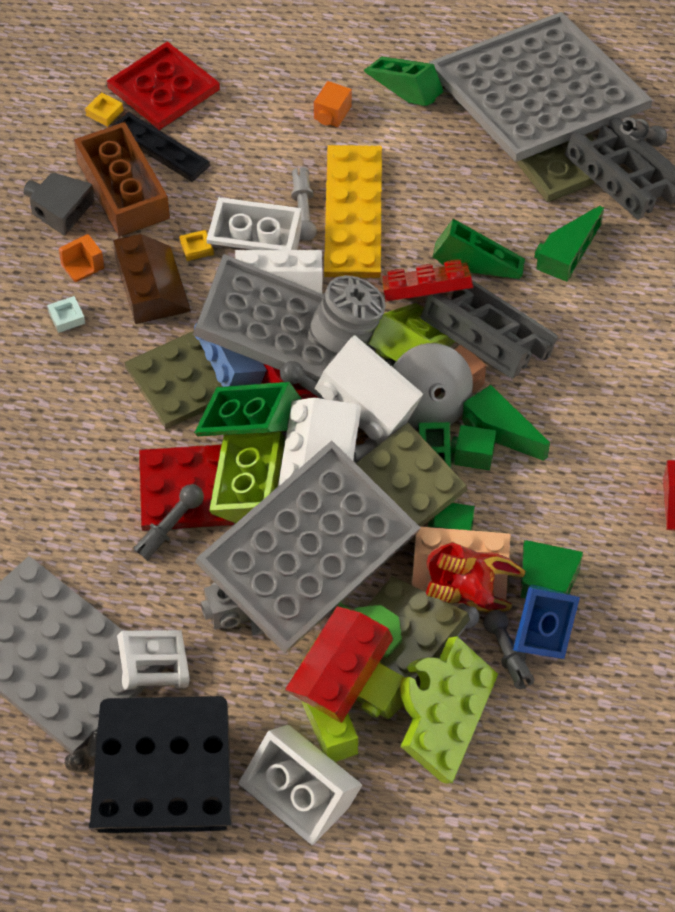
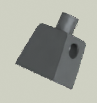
[24,173,95,236]

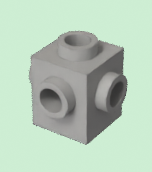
[200,583,251,630]

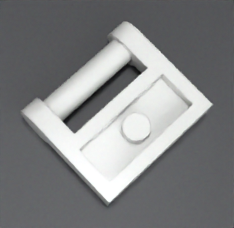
[117,630,190,690]

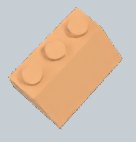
[412,527,511,600]

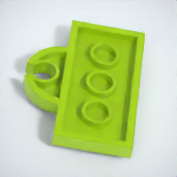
[400,636,498,784]

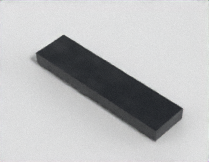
[112,111,210,182]

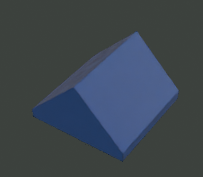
[513,584,580,659]

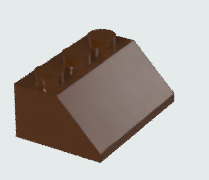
[113,234,191,324]

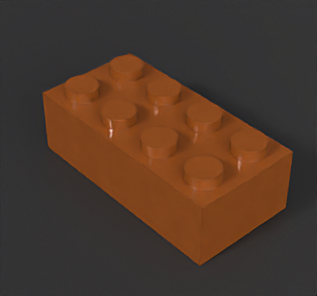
[74,122,170,237]

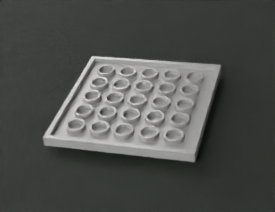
[429,12,652,162]

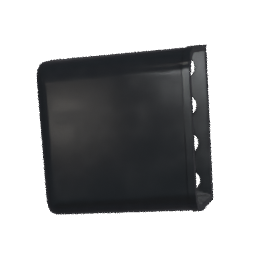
[89,696,233,833]

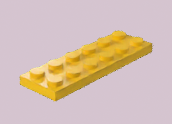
[324,145,382,278]

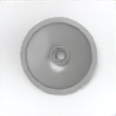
[393,343,473,431]

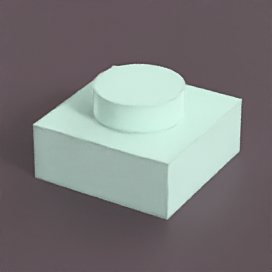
[47,296,85,333]

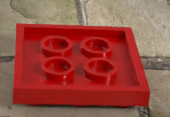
[107,41,220,130]
[382,260,473,302]
[139,444,234,531]

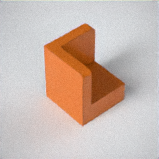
[59,234,105,282]

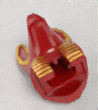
[426,542,526,612]

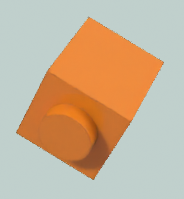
[314,81,352,127]

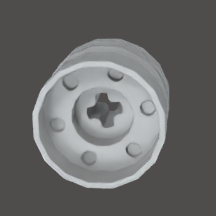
[311,275,386,353]

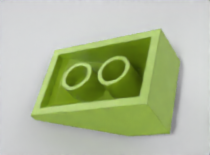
[368,303,455,361]

